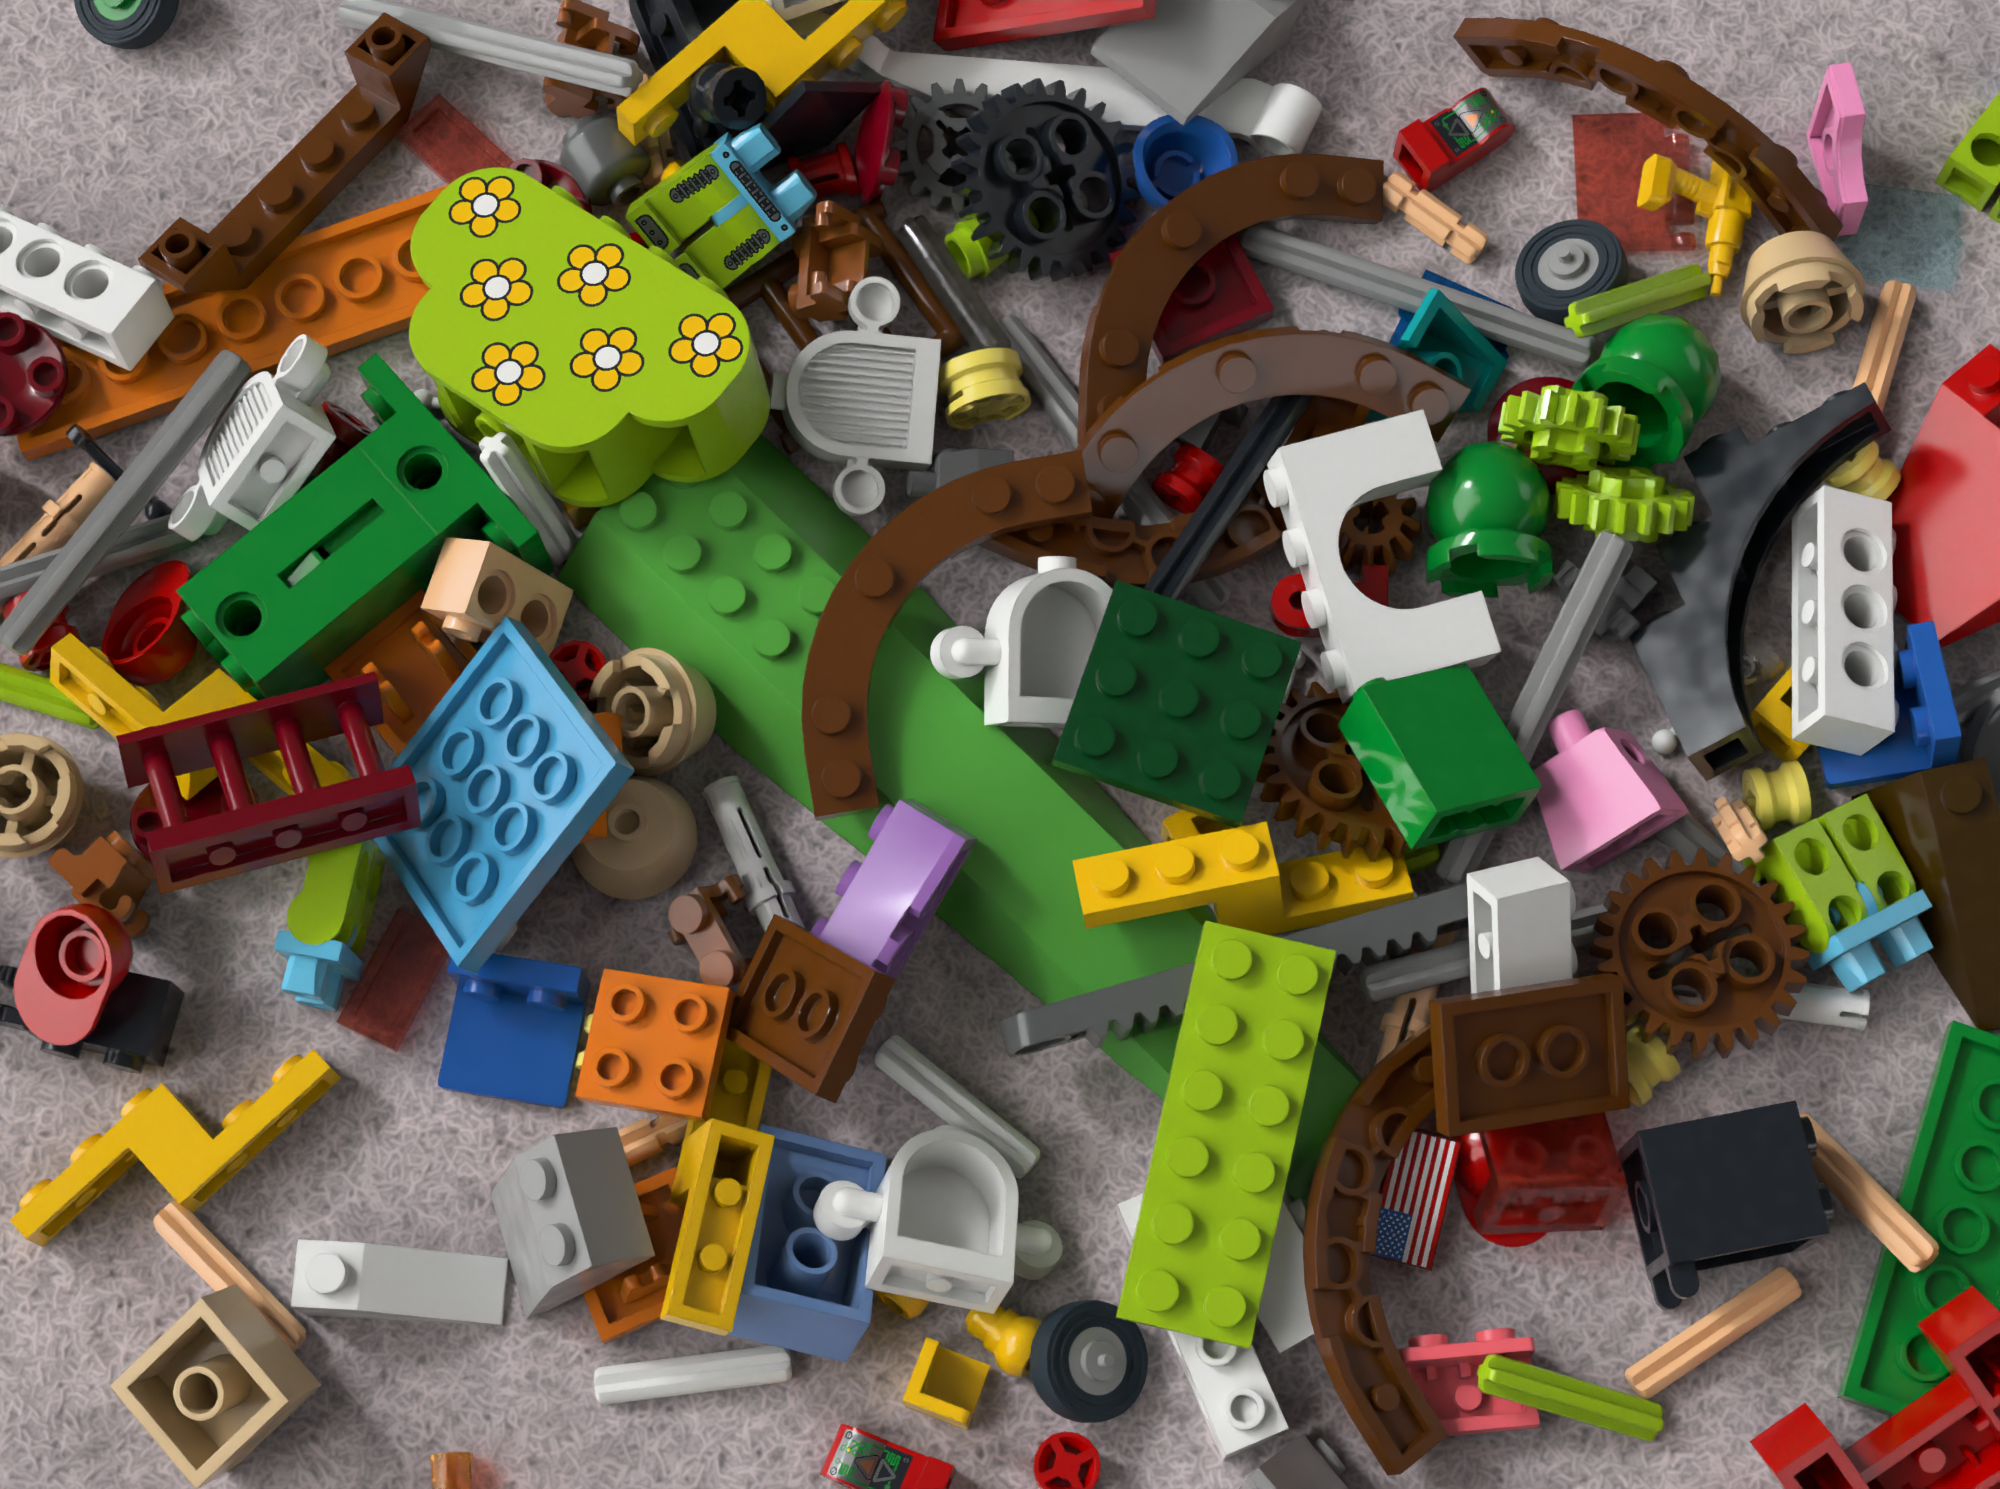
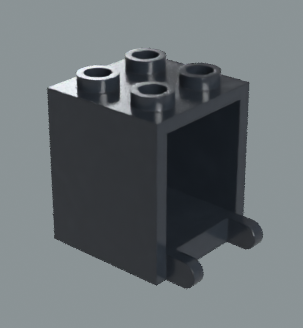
[1618,1100,1834,1310]

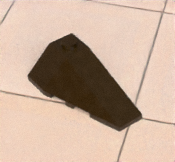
[1851,757,2000,1032]

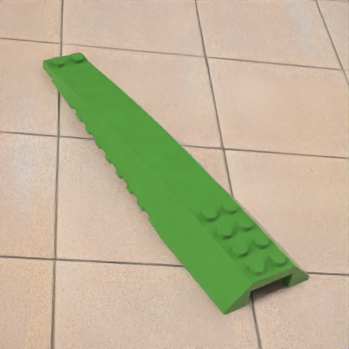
[557,433,1390,1203]

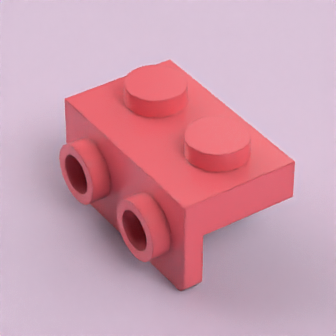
[1398,1328,1540,1437]

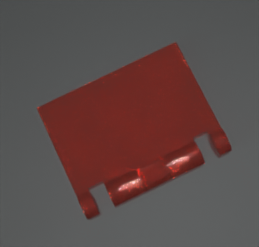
[1572,112,1696,251]

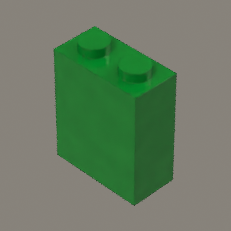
[1338,663,1542,850]

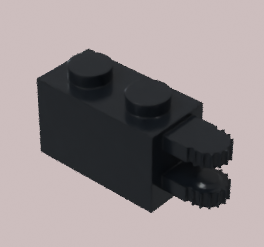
[0,965,185,1074]

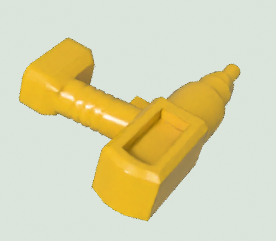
[1637,154,1754,298]

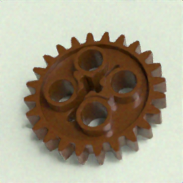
[1256,681,1423,862]
[1590,848,1810,1060]

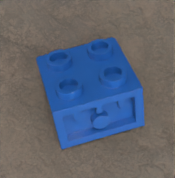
[1817,621,1962,789]
[438,953,591,1109]

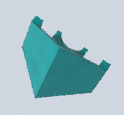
[1365,288,1508,422]

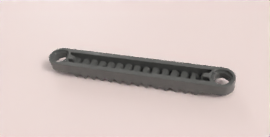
[999,883,1469,1057]

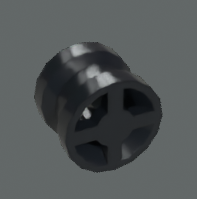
[689,62,767,129]

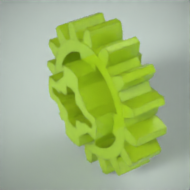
[1498,385,1641,471]
[1553,465,1695,543]

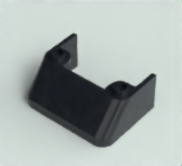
[629,0,881,172]

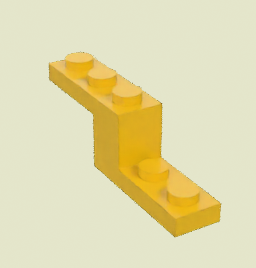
[616,0,908,146]
[50,633,353,801]
[1072,821,1414,935]
[660,1039,775,1336]
[9,1049,342,1247]

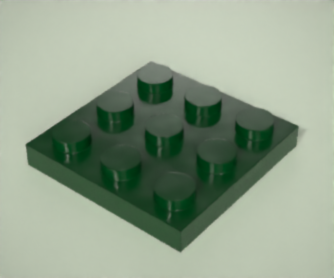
[1052,580,1302,828]

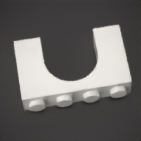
[1263,409,1501,704]

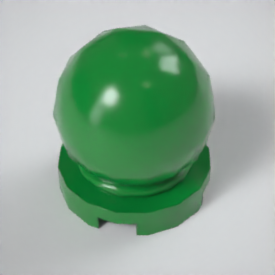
[1572,313,1721,469]
[1424,441,1554,598]

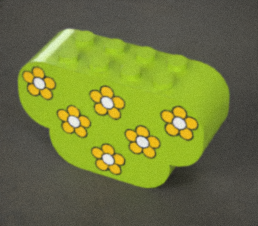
[409,167,770,507]

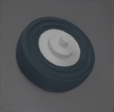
[1515,219,1629,327]
[1030,1300,1148,1423]

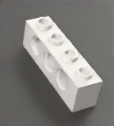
[0,204,175,371]
[1792,485,1899,756]
[1116,1193,1289,1461]

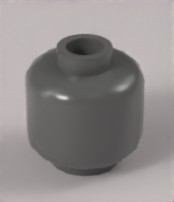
[559,114,651,207]

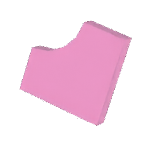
[1806,62,1868,237]

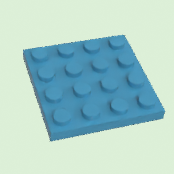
[374,616,635,974]

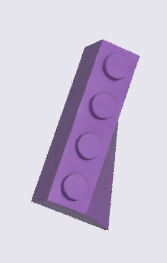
[811,799,978,983]

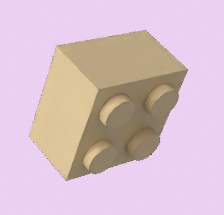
[110,1284,321,1489]

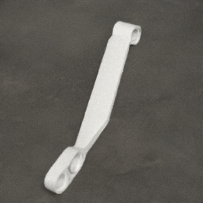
[785,10,1322,155]

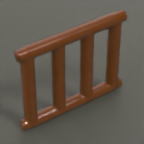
[725,198,977,455]

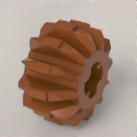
[1338,494,1422,579]

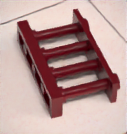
[116,671,422,895]

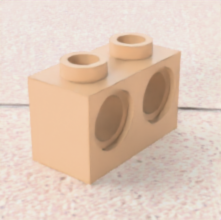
[421,537,574,656]

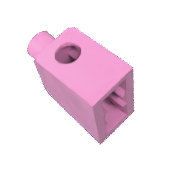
[1533,709,1689,873]

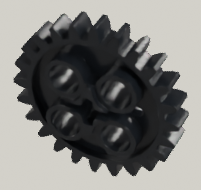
[951,78,1141,282]

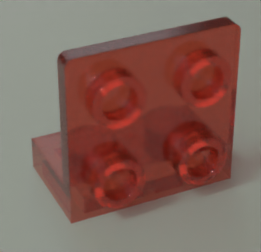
[1473,1112,1627,1234]

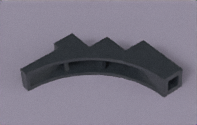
[1629,382,1891,782]

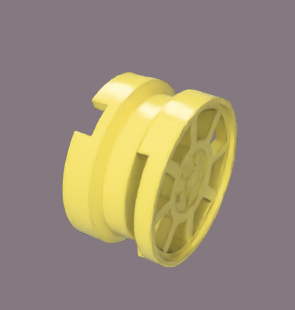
[938,348,1031,430]

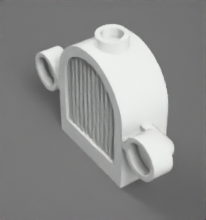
[770,276,941,517]
[168,334,336,542]
[930,556,1113,728]
[813,1125,1063,1314]

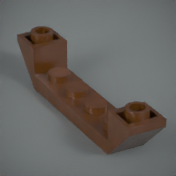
[138,12,432,294]

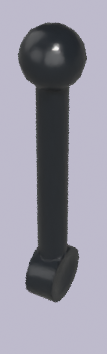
[66,424,170,521]

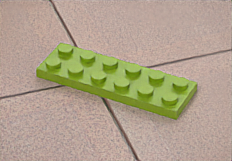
[1115,920,1336,1349]

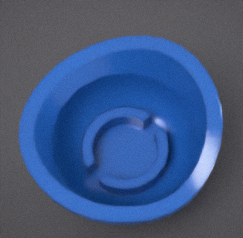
[1133,115,1238,211]

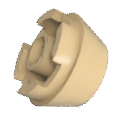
[1740,231,1865,354]
[589,647,717,776]
[0,733,84,858]
[571,776,698,900]

